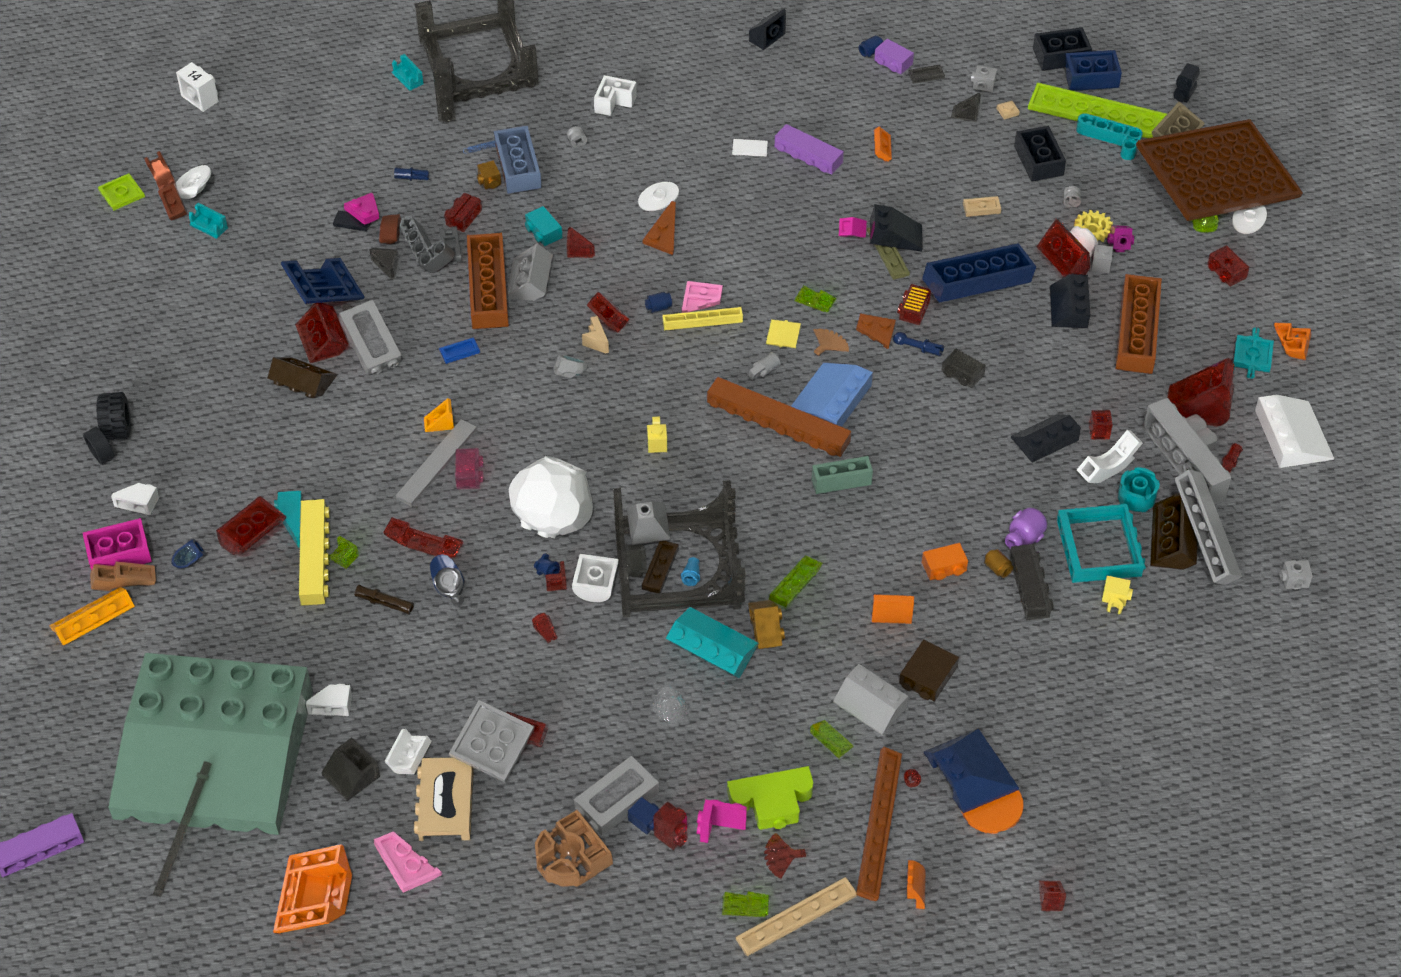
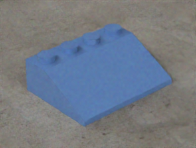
[791,363,873,427]

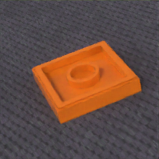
[872,595,914,624]

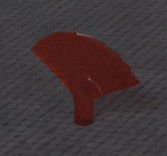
[764,833,806,879]

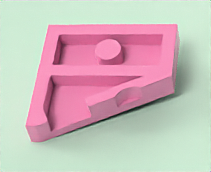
[682,281,723,313]

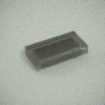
[908,64,945,84]

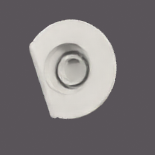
[176,165,211,199]

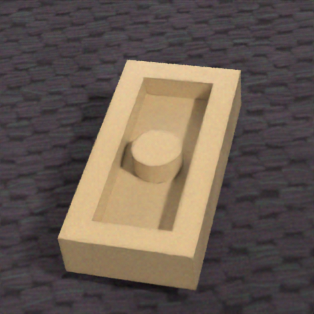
[963,196,1001,217]

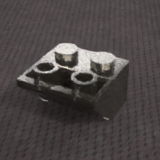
[321,737,380,801]

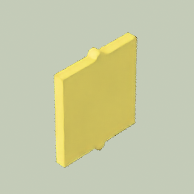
[766,319,801,348]

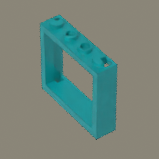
[1057,504,1146,583]

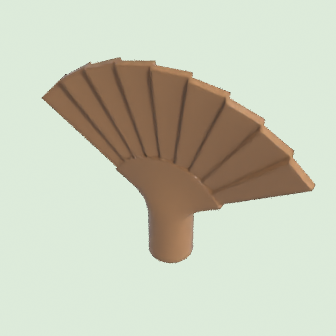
[813,329,849,356]

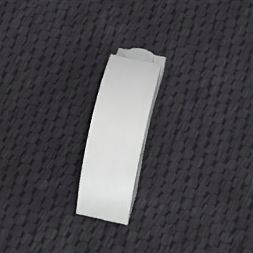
[1077,430,1143,483]

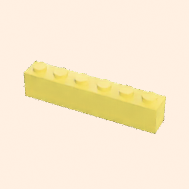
[299,499,330,606]

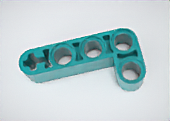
[1076,114,1143,160]

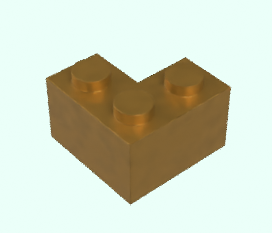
[748,600,785,649]

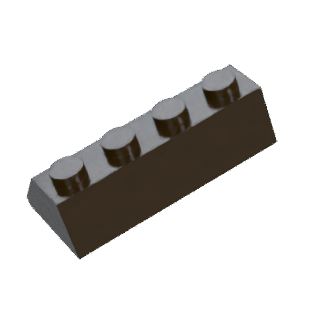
[1150,493,1197,570]

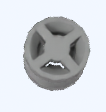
[567,126,587,148]
[1063,186,1081,207]

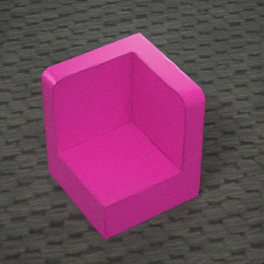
[839,217,867,238]

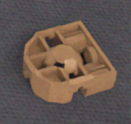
[535,810,613,887]

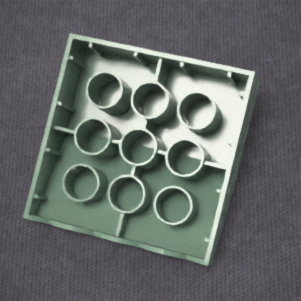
[108,653,313,835]

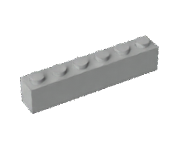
[1174,470,1242,585]

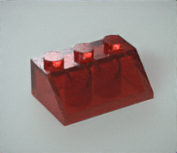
[1036,219,1090,277]
[295,303,348,363]
[216,496,286,555]

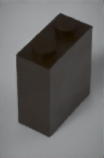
[899,639,959,702]

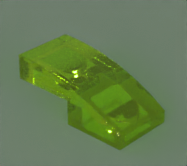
[722,891,769,917]

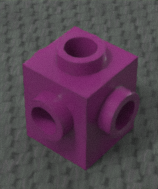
[1107,225,1134,252]

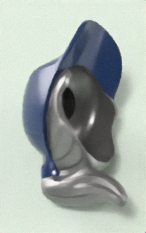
[430,554,464,606]

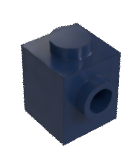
[628,797,661,835]

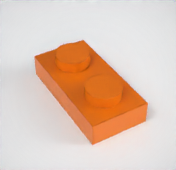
[874,126,892,161]

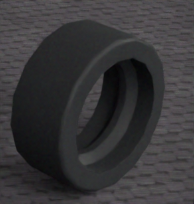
[83,426,114,464]

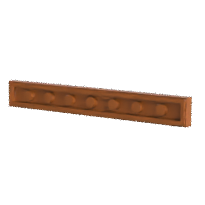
[856,747,902,901]

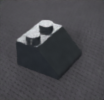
[749,9,786,50]

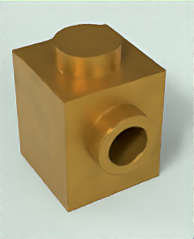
[477,160,501,190]

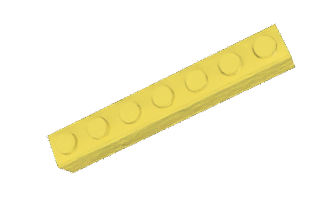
[662,307,743,330]

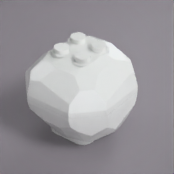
[509,456,593,538]

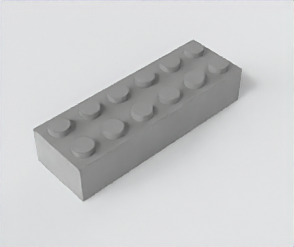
[1143,398,1231,505]

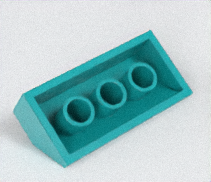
[666,607,759,678]

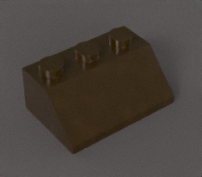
[267,356,338,398]

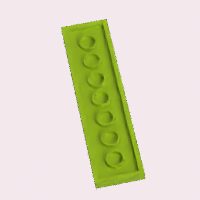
[1028,82,1167,138]

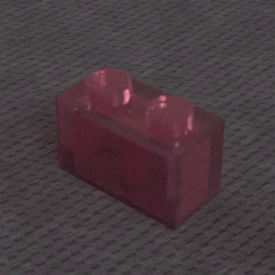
[455,448,483,489]

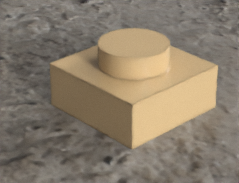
[997,101,1020,119]

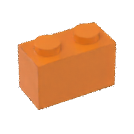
[922,543,968,580]

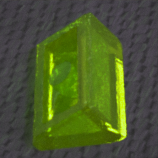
[810,720,854,758]

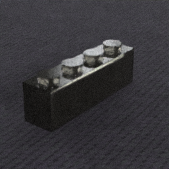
[433,58,456,122]
[1009,544,1054,621]

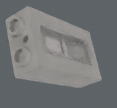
[339,300,401,375]
[574,756,659,836]

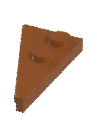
[643,201,676,255]

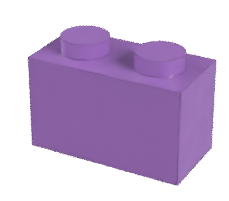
[875,39,914,74]

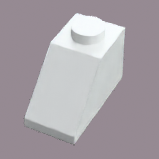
[111,483,159,515]
[306,684,352,716]

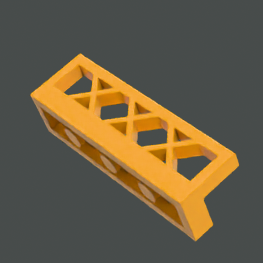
[49,587,135,646]

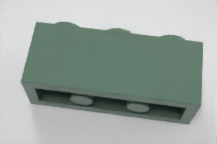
[811,456,873,494]

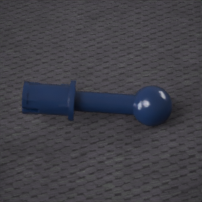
[893,332,944,356]

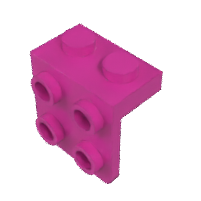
[697,799,747,843]

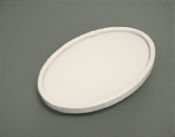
[638,182,679,211]
[1232,205,1267,234]

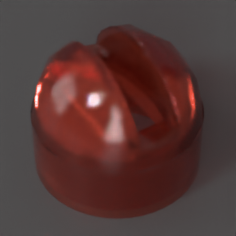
[903,769,921,787]

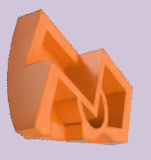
[1274,323,1311,360]
[907,860,926,909]

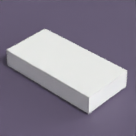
[732,139,768,157]

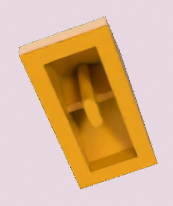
[424,398,454,432]

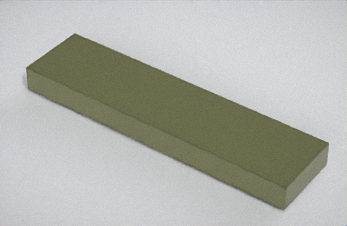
[867,227,910,280]

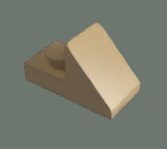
[582,316,609,354]

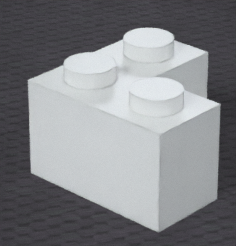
[594,75,637,116]

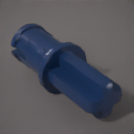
[394,167,429,181]

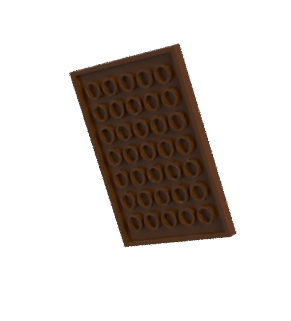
[1136,119,1303,221]

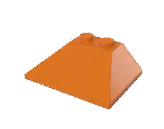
[273,844,352,933]

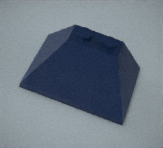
[281,258,365,304]
[924,729,1019,813]

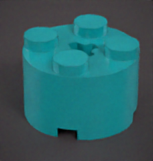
[1118,467,1160,512]

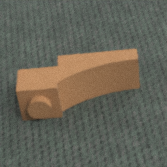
[90,561,156,591]

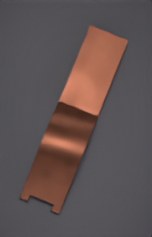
[144,151,187,221]

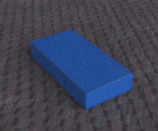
[439,337,480,364]

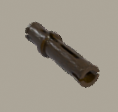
[354,584,414,615]

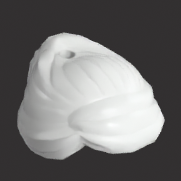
[1068,226,1098,259]

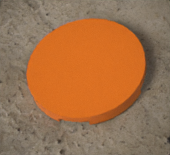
[961,790,1023,834]

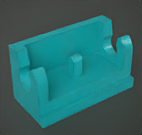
[392,54,424,91]
[189,203,228,239]

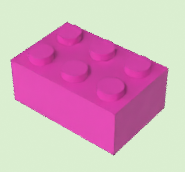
[83,518,152,570]

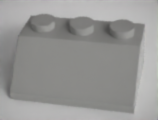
[507,243,553,301]
[833,664,908,735]

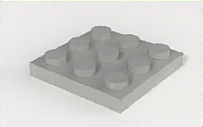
[449,700,534,783]

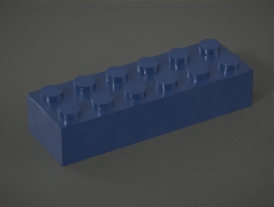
[922,243,1036,303]

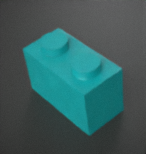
[525,206,562,247]

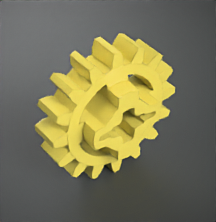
[1074,210,1113,242]

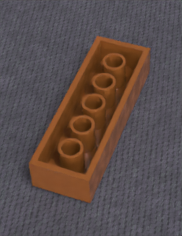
[467,233,509,329]
[1115,274,1162,374]

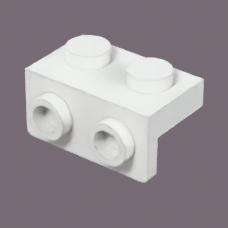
[385,729,431,774]

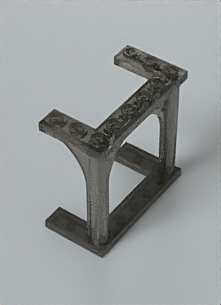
[414,0,539,105]
[613,480,746,618]

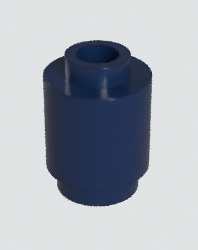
[858,35,883,57]
[645,292,672,313]

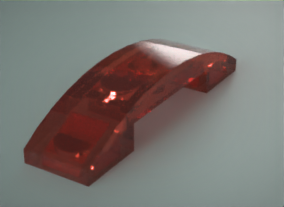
[383,517,463,558]

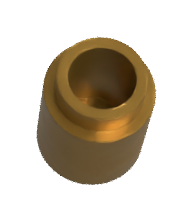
[985,549,1014,578]

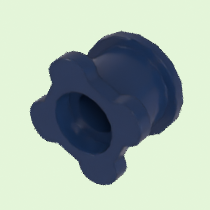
[534,553,560,579]

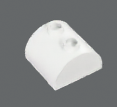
[572,554,619,602]

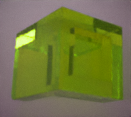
[329,536,359,569]

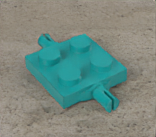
[1233,327,1274,379]

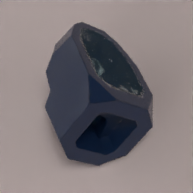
[171,538,206,568]

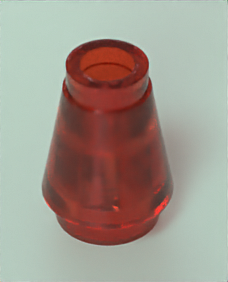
[532,613,558,643]

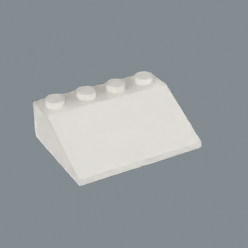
[1255,395,1334,468]

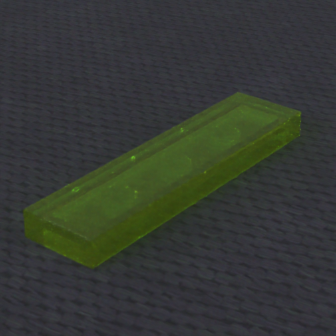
[769,555,822,607]

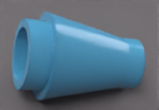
[681,557,700,586]

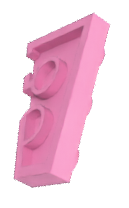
[374,832,442,893]

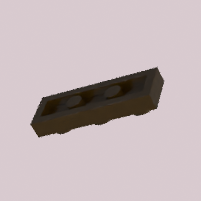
[641,541,679,594]

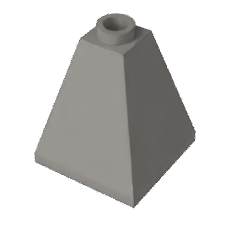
[627,502,670,546]

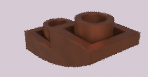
[379,214,401,244]

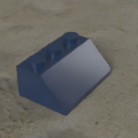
[1066,50,1122,91]

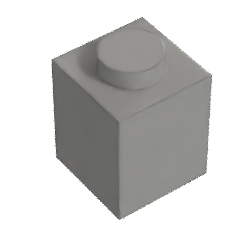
[1091,245,1113,273]

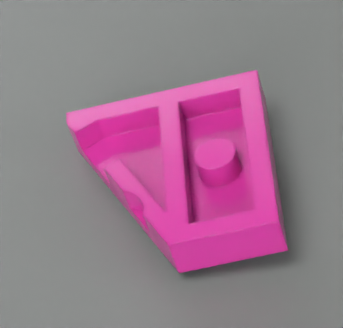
[344,193,379,225]

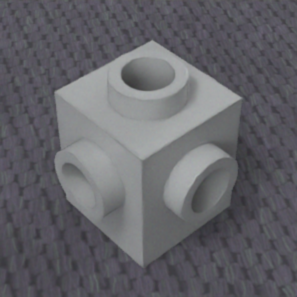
[971,65,997,92]
[1280,560,1313,589]

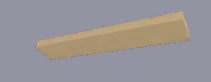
[736,877,857,956]

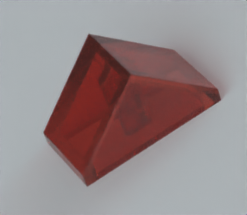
[567,227,595,258]
[1039,881,1066,911]

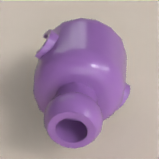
[1005,508,1047,550]

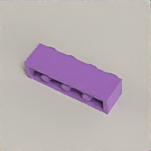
[774,124,844,174]
[0,813,84,877]

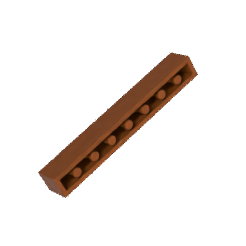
[707,377,851,457]

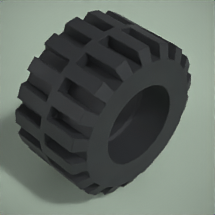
[96,392,131,440]

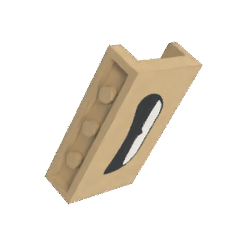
[414,758,473,841]

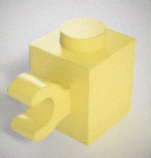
[647,416,667,453]
[1102,576,1133,614]

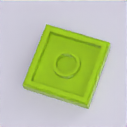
[98,173,145,211]

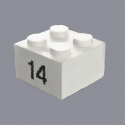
[176,62,219,112]

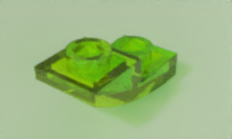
[794,285,837,312]

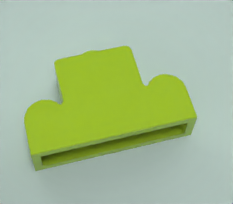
[727,766,813,830]

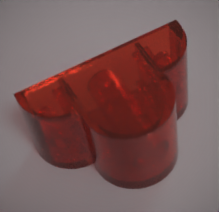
[1167,358,1235,427]

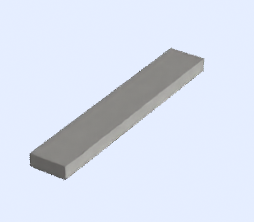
[396,419,477,507]

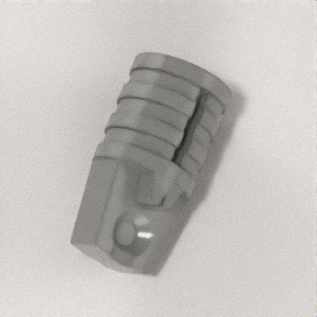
[748,352,781,380]

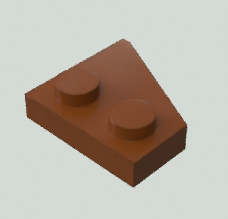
[856,313,896,349]

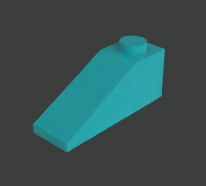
[274,491,303,548]

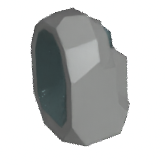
[554,355,587,378]

